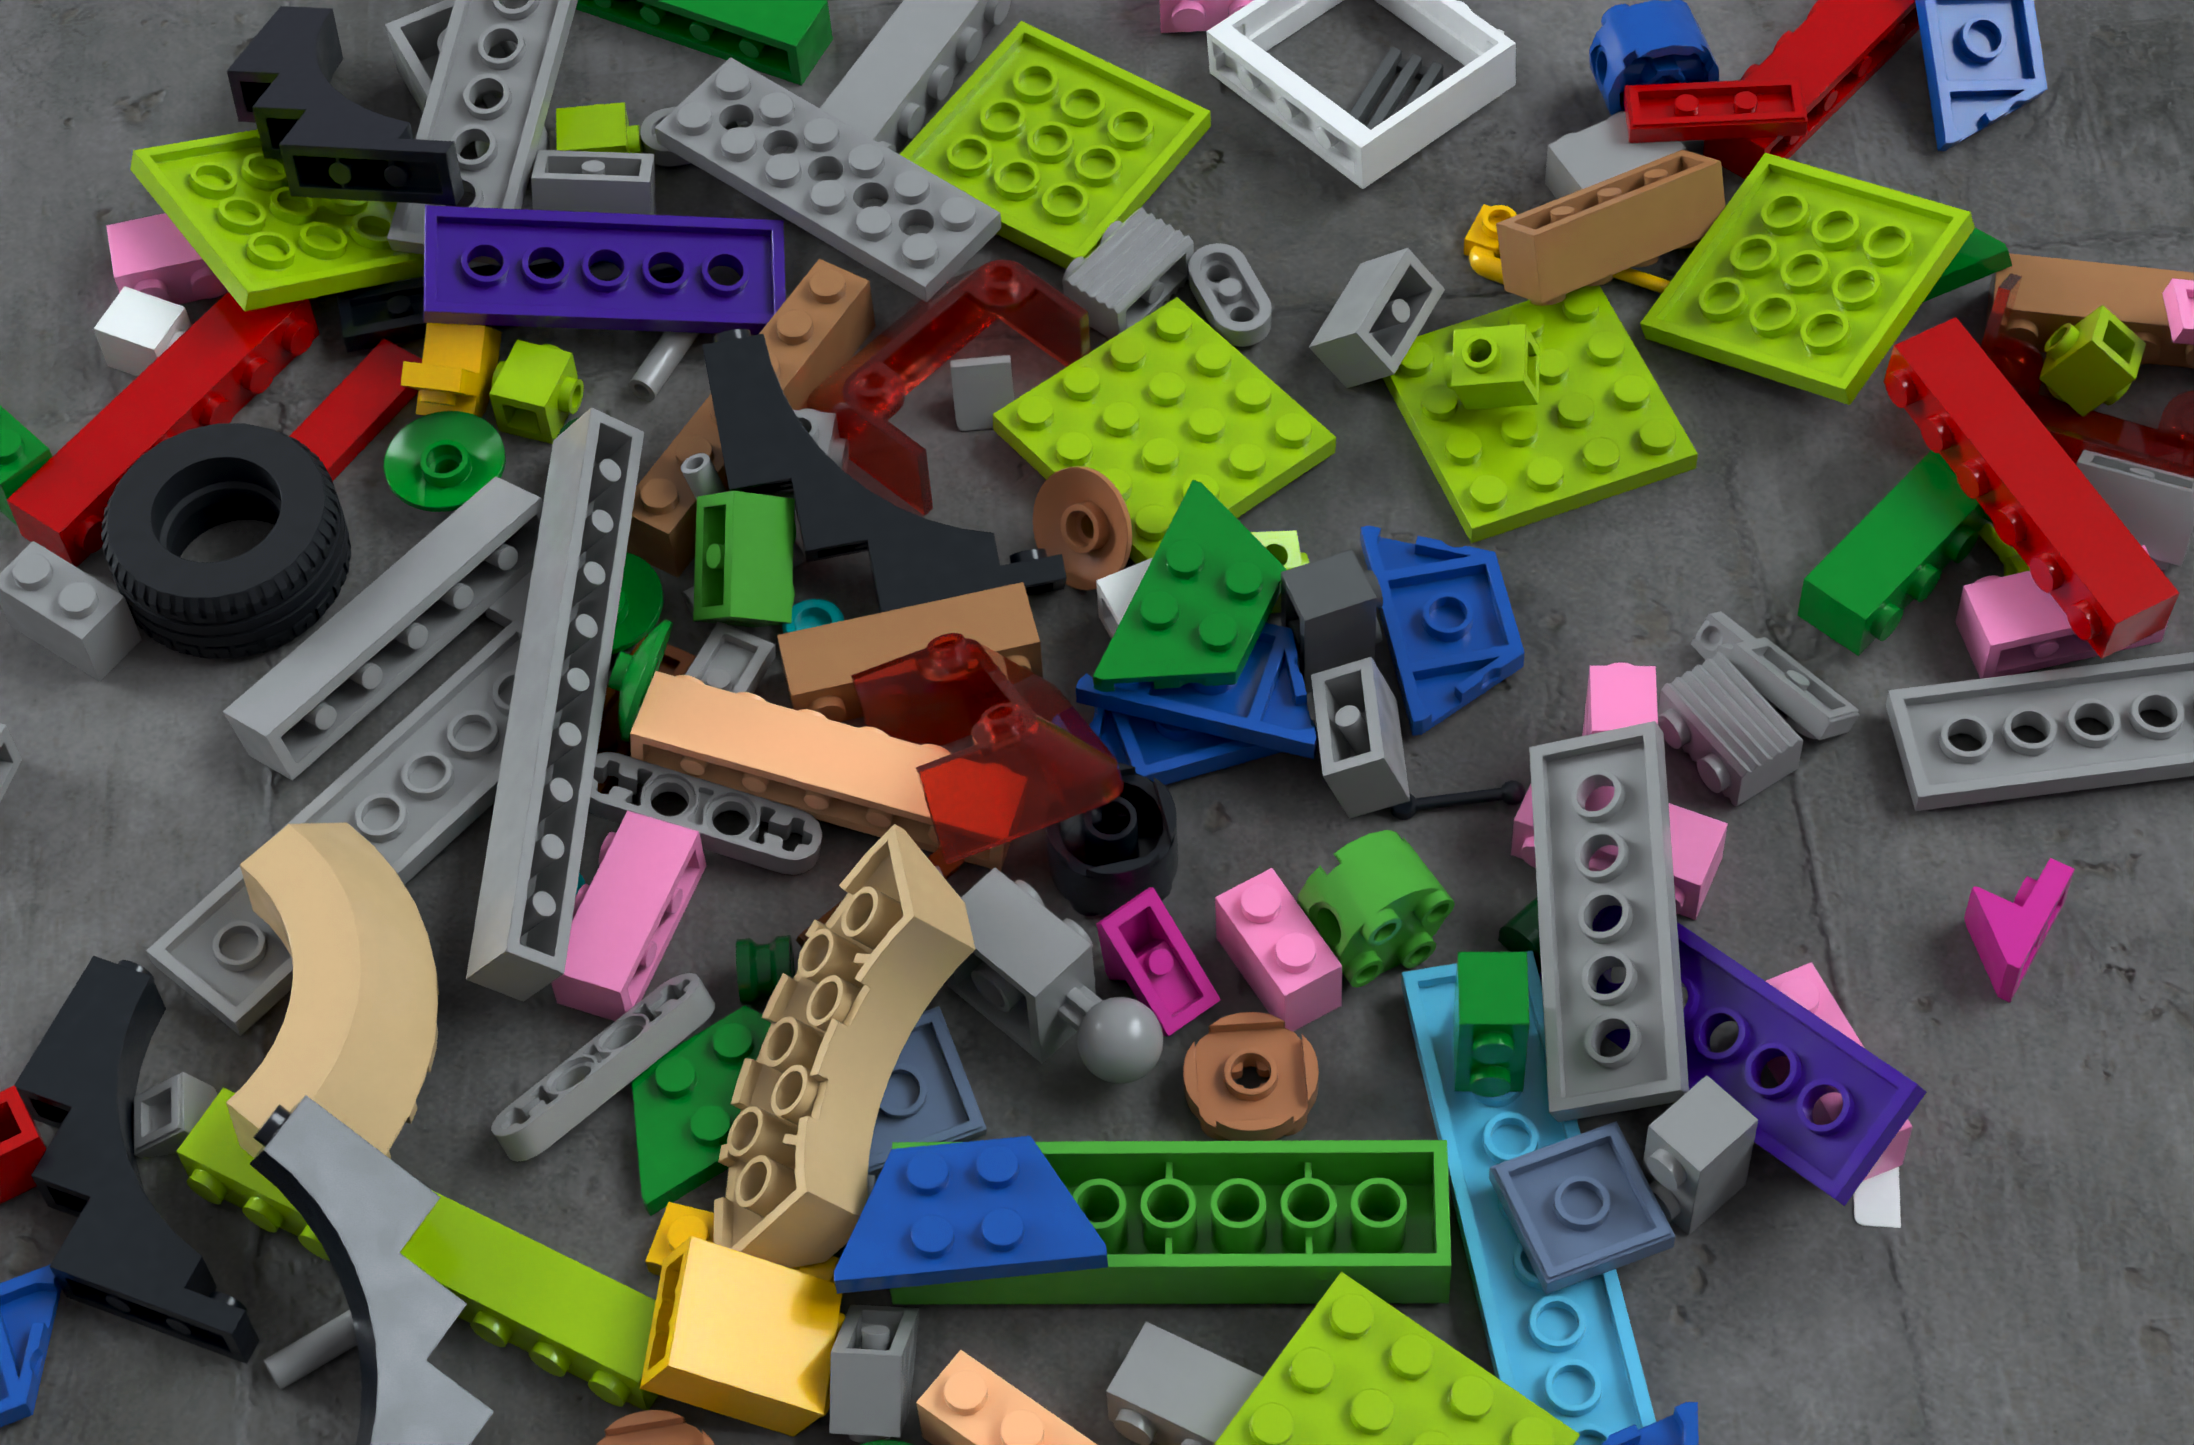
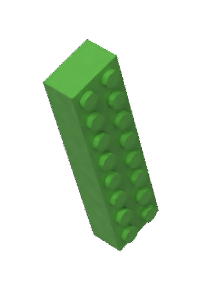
[890,1140,1452,1304]

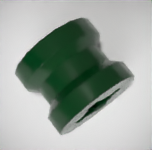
[736,935,795,1005]

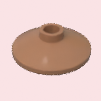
[1033,466,1132,590]

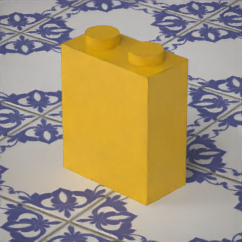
[640,1236,845,1437]

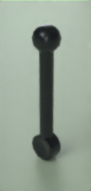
[1391,780,1526,820]

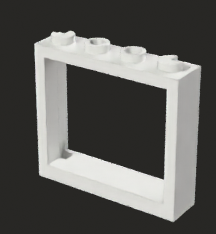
[1206,0,1516,189]

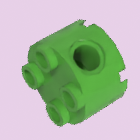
[1297,830,1455,988]

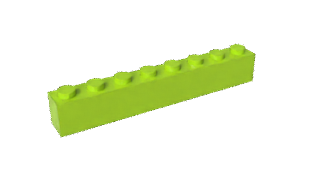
[176,1087,658,1411]

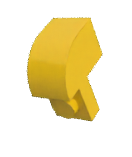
[401,323,502,417]

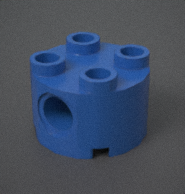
[1589,0,1719,116]

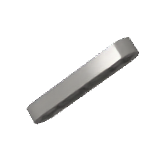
[588,752,822,875]
[491,973,715,1162]

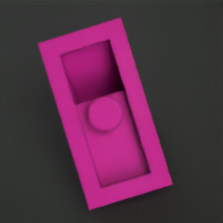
[1964,858,2075,1003]
[1096,887,1221,1036]

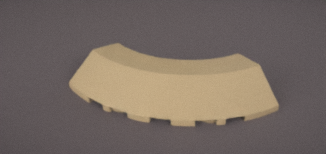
[226,822,439,1159]
[713,824,976,1268]

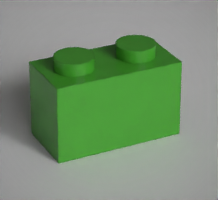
[693,491,796,628]

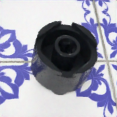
[1045,763,1178,916]

